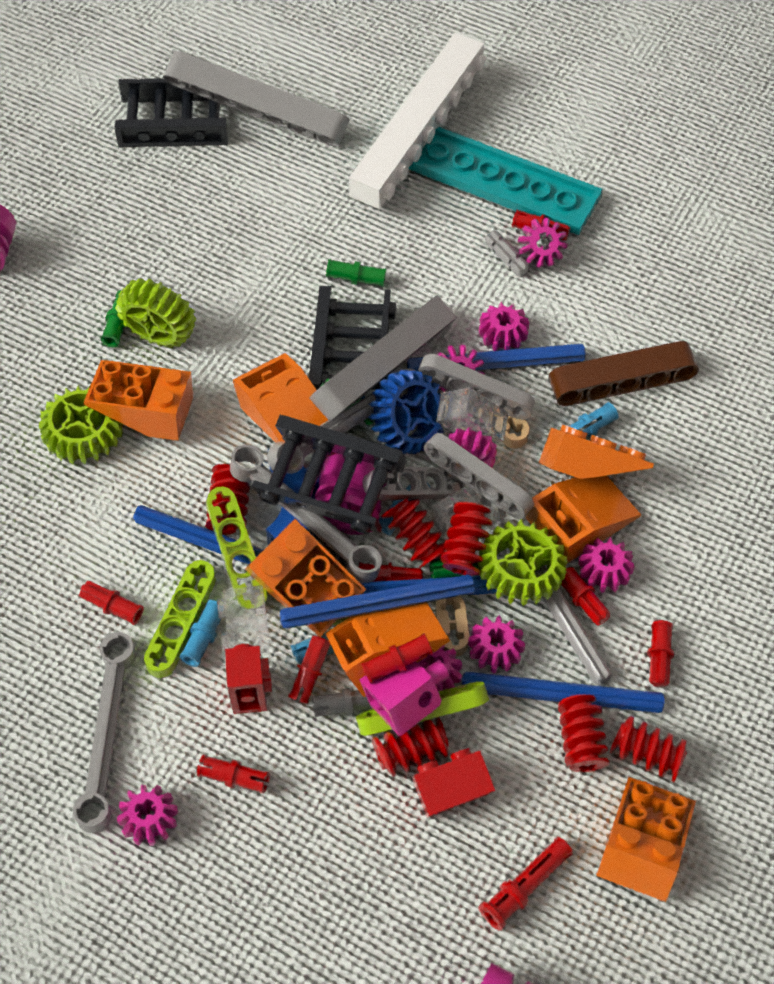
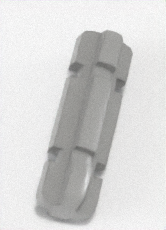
[485,230,530,277]

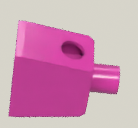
[359,660,450,736]

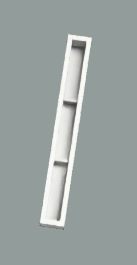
[349,32,486,209]

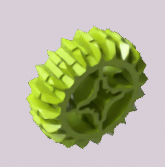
[115,278,196,348]
[39,385,124,465]
[477,519,567,607]

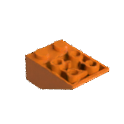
[233,353,328,443]
[84,360,193,441]
[539,425,654,479]
[526,475,641,564]
[245,519,366,637]
[325,602,450,698]
[596,777,696,902]

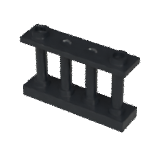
[114,78,228,147]
[309,286,396,390]
[252,414,407,534]

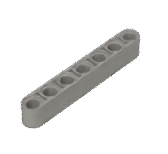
[163,51,350,147]
[309,295,457,422]

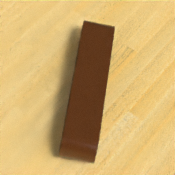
[548,341,699,406]

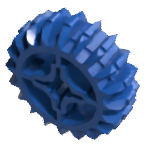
[368,370,448,454]

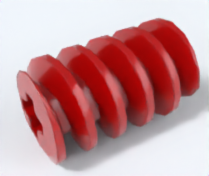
[205,464,250,536]
[381,497,446,569]
[440,502,493,576]
[558,694,610,772]
[609,715,687,783]
[372,717,449,777]

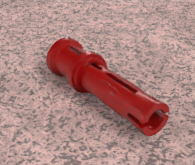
[478,837,573,931]

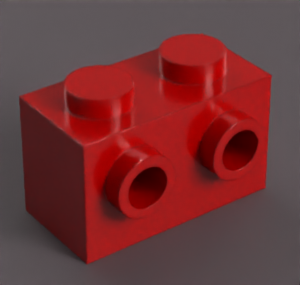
[225,644,272,714]
[412,748,496,818]

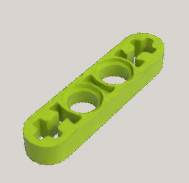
[206,487,267,611]
[144,560,216,678]
[356,681,489,736]

